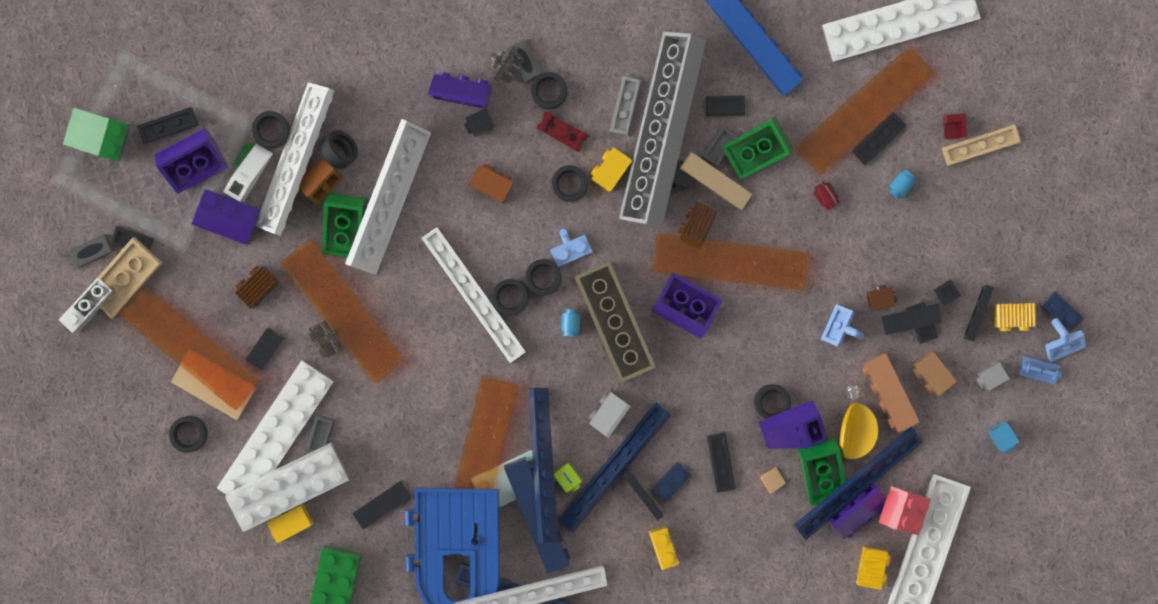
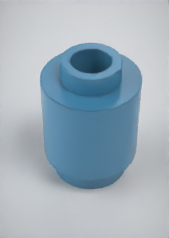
[889,170,917,199]
[561,309,581,337]

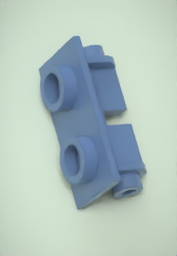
[1018,356,1062,385]

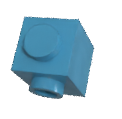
[987,421,1020,453]

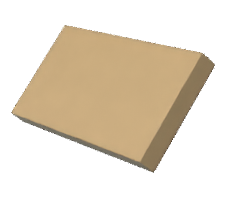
[98,237,163,319]
[171,349,257,420]

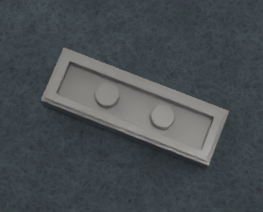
[609,76,641,136]

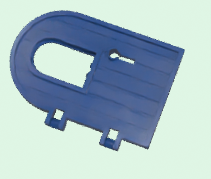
[405,487,500,604]

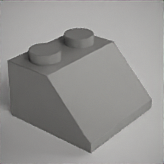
[588,392,631,438]

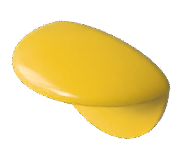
[840,402,878,459]

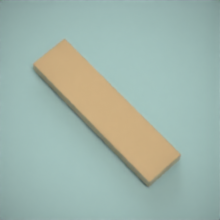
[942,124,1021,166]
[680,152,752,210]

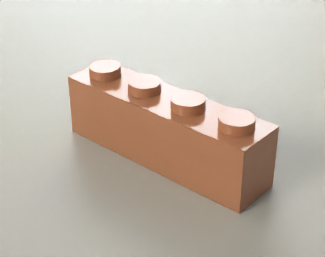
[862,353,920,432]

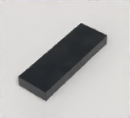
[137,107,199,144]
[852,112,907,166]
[963,285,994,342]
[881,304,942,335]
[707,433,736,493]
[622,469,663,521]
[352,481,411,529]

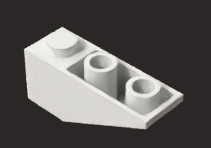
[223,144,273,203]
[59,277,113,333]

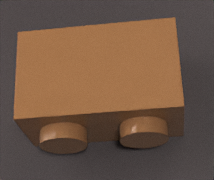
[912,351,957,396]

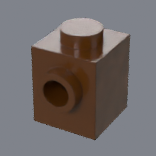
[866,285,897,311]

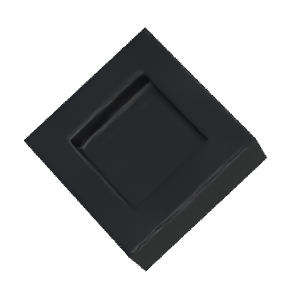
[934,279,961,306]

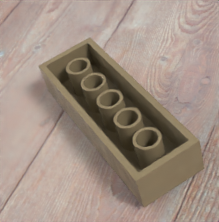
[574,261,656,383]

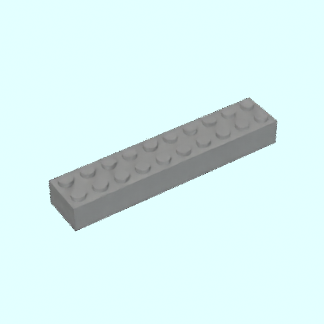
[619,32,706,229]

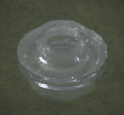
[844,385,864,400]

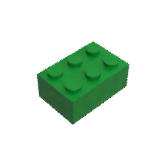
[310,545,362,604]

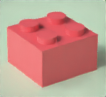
[879,486,931,535]

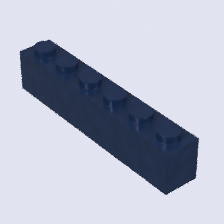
[504,456,571,574]

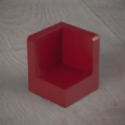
[943,113,967,139]

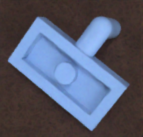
[550,229,593,267]
[821,304,864,347]
[1046,318,1086,362]

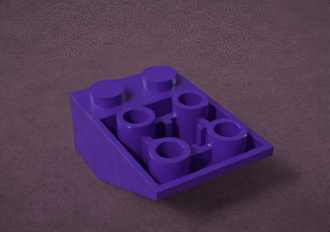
[759,400,828,449]

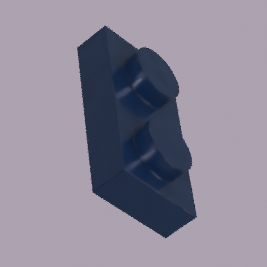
[1041,292,1083,332]
[651,462,691,503]

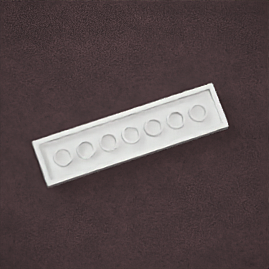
[822,0,981,62]
[255,83,334,236]
[345,119,431,275]
[217,360,334,494]
[888,474,971,604]

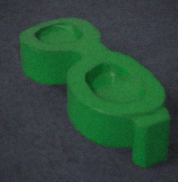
[235,143,254,169]

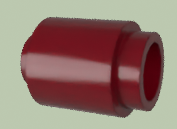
[813,181,840,211]

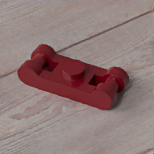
[536,111,588,152]

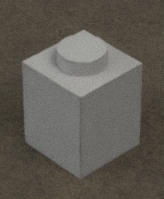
[976,362,1009,391]

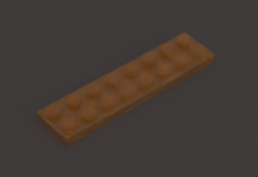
[795,46,935,176]
[652,233,809,291]
[280,239,405,383]
[118,285,261,410]
[454,376,519,533]

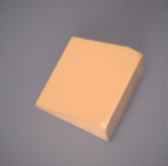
[760,467,786,494]

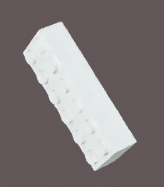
[226,442,349,532]

